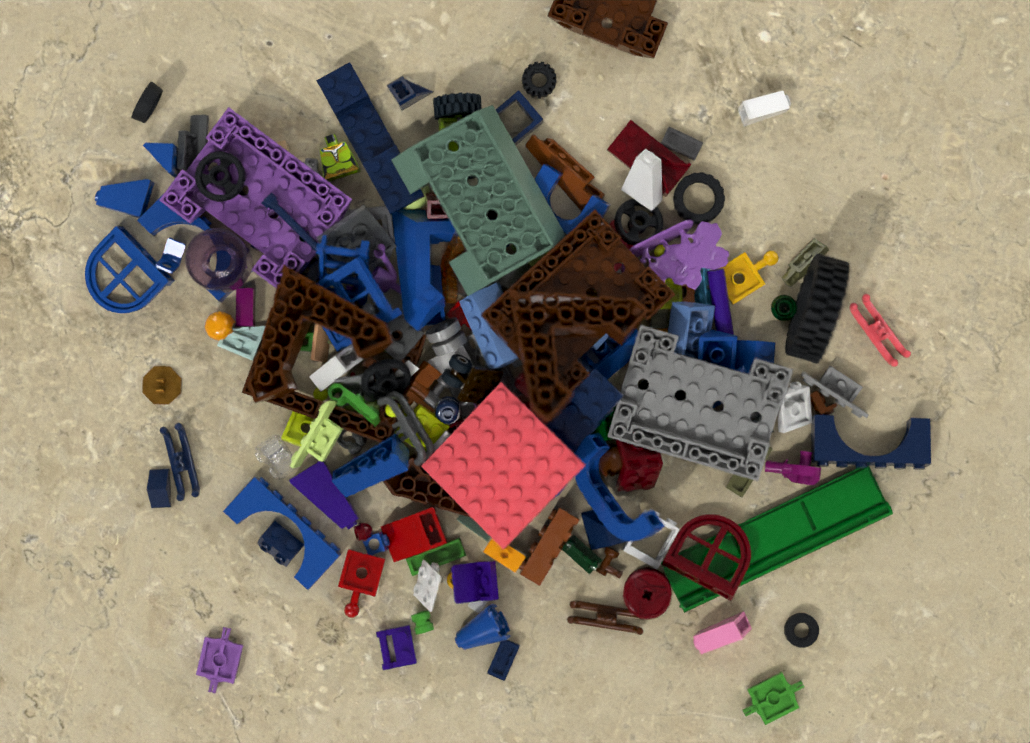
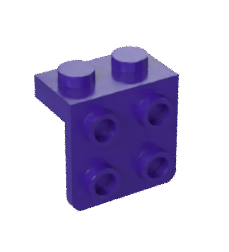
[451,561,499,604]

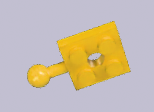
[719,251,779,305]

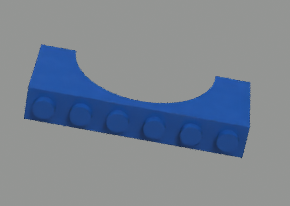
[137,195,253,303]
[223,477,341,590]

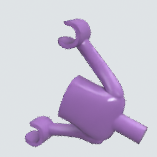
[346,244,401,294]

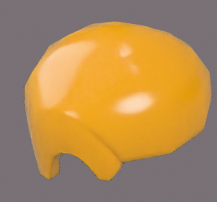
[205,311,235,341]

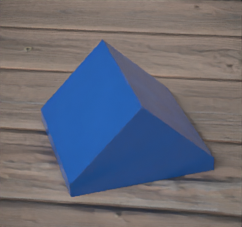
[143,143,180,178]
[697,329,737,370]

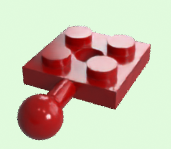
[338,549,386,618]

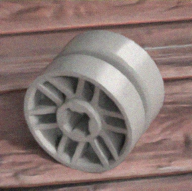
[425,318,467,356]

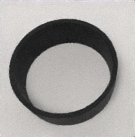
[131,81,163,123]

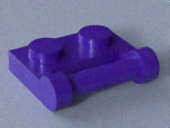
[376,625,417,670]

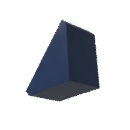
[146,469,171,508]

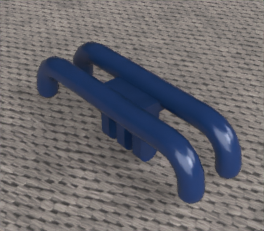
[160,423,200,501]

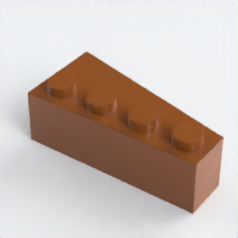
[519,507,579,586]

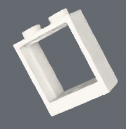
[622,508,679,569]

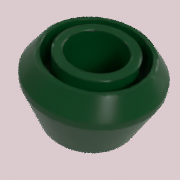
[771,295,797,321]

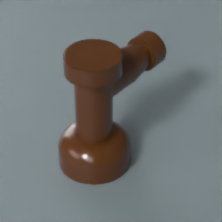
[596,547,623,579]

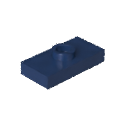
[487,639,520,681]

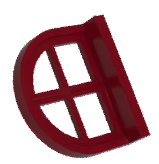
[662,514,751,601]

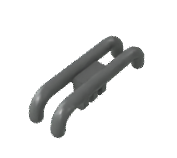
[377,391,434,466]

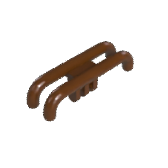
[567,601,643,635]

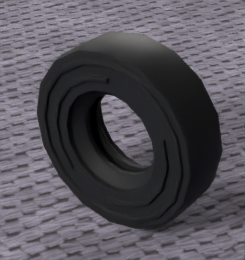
[784,613,819,648]

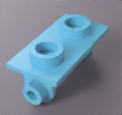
[694,268,712,305]

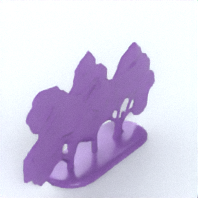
[620,220,729,290]

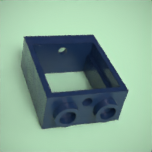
[496,90,543,145]

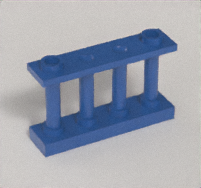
[316,235,370,308]

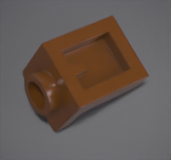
[810,391,838,415]

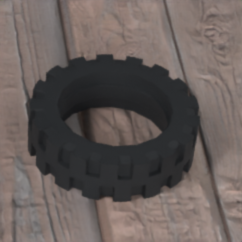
[673,172,725,225]

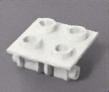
[413,560,441,612]

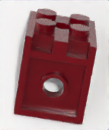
[615,439,663,492]

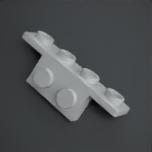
[801,366,869,418]

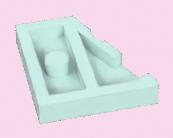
[217,326,265,361]

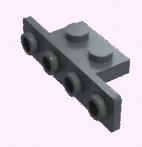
[177,115,209,171]

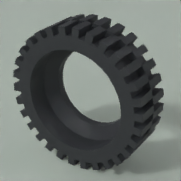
[785,253,850,364]

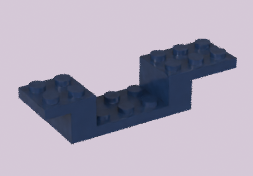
[316,62,424,215]
[546,369,624,453]

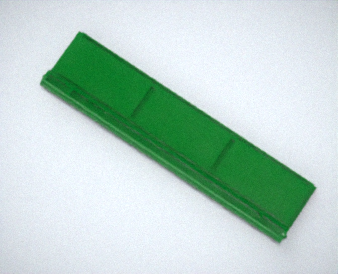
[661,465,893,613]

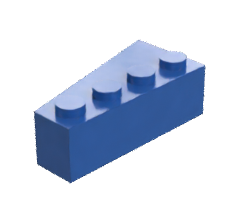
[332,434,409,498]

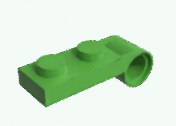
[328,384,381,427]

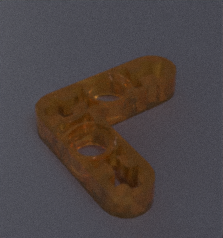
[440,232,465,304]

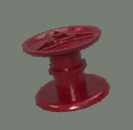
[623,567,672,620]

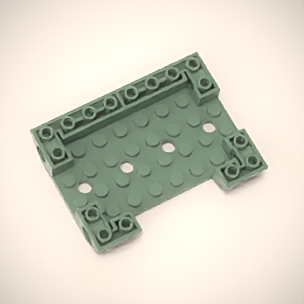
[391,105,566,296]

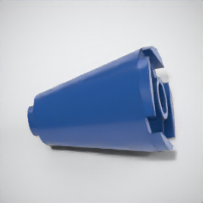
[455,603,510,650]

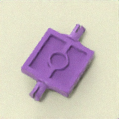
[196,627,243,693]

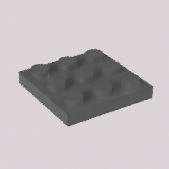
[316,205,397,277]

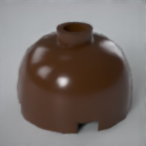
[599,443,623,479]

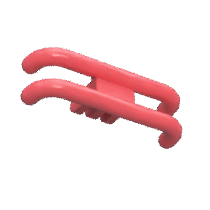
[849,294,911,367]

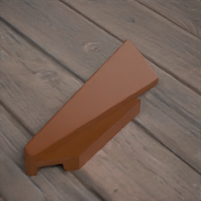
[525,134,605,212]

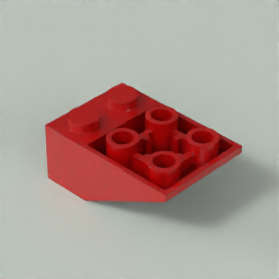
[380,506,448,562]

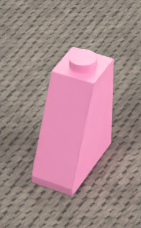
[693,611,752,654]

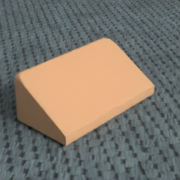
[310,323,329,362]

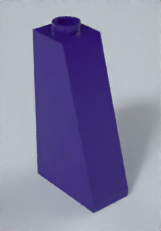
[289,461,360,530]

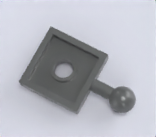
[361,304,425,361]

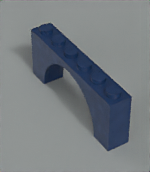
[811,415,931,470]

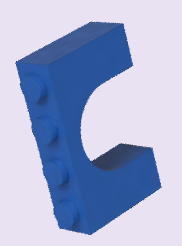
[535,164,611,234]

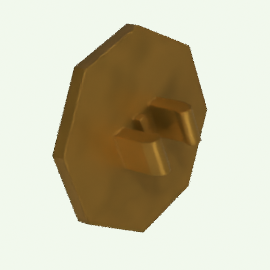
[142,366,182,405]

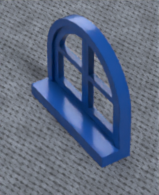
[85,226,175,313]

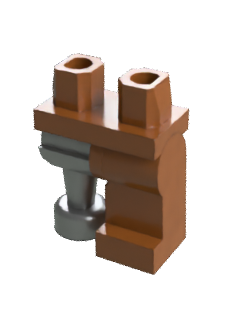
[398,361,450,413]

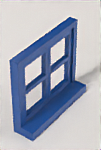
[317,256,402,352]

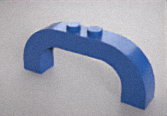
[575,433,665,541]

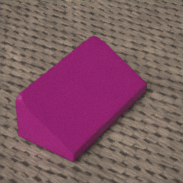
[235,288,256,327]

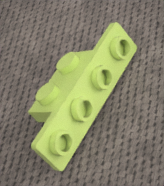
[290,400,343,468]

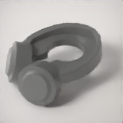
[337,429,367,454]

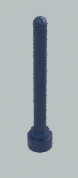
[261,192,334,261]

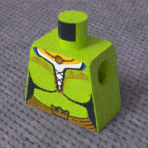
[320,134,361,182]

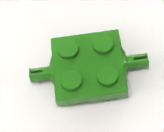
[742,672,805,725]

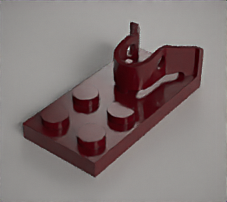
[607,120,691,197]

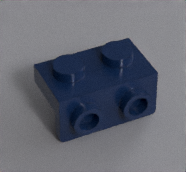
[257,521,304,567]

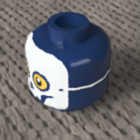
[436,396,461,424]

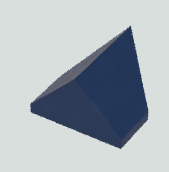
[387,76,433,111]

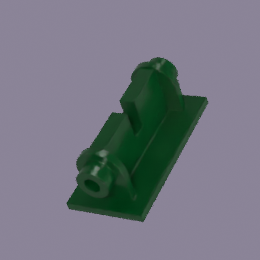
[562,535,602,574]

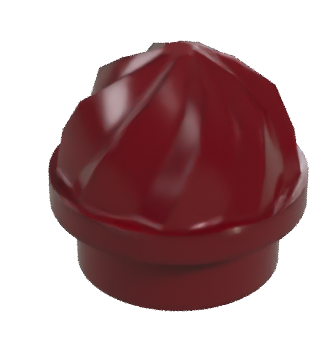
[354,522,373,541]

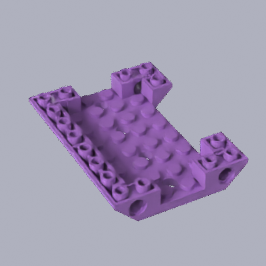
[159,107,352,288]

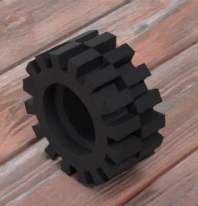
[522,61,556,98]

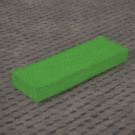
[406,538,466,576]

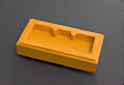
[483,538,526,573]

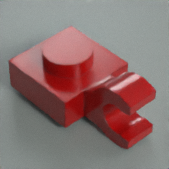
[446,301,472,331]

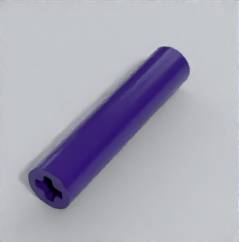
[707,268,734,335]

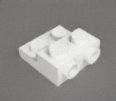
[777,382,812,433]

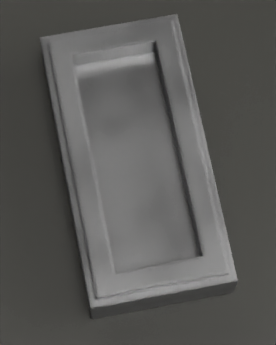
[661,127,703,161]

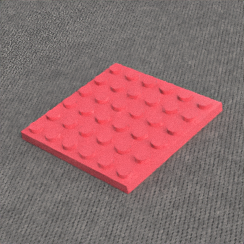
[421,382,585,549]

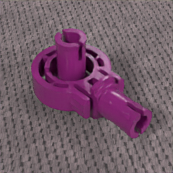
[765,451,821,485]

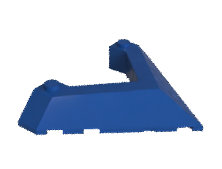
[392,208,510,332]

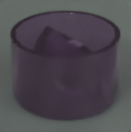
[185,228,253,293]

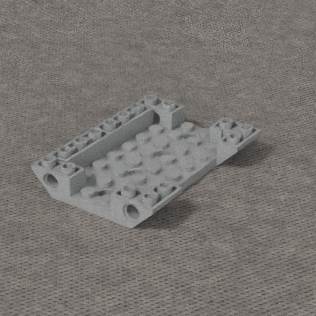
[608,325,793,481]

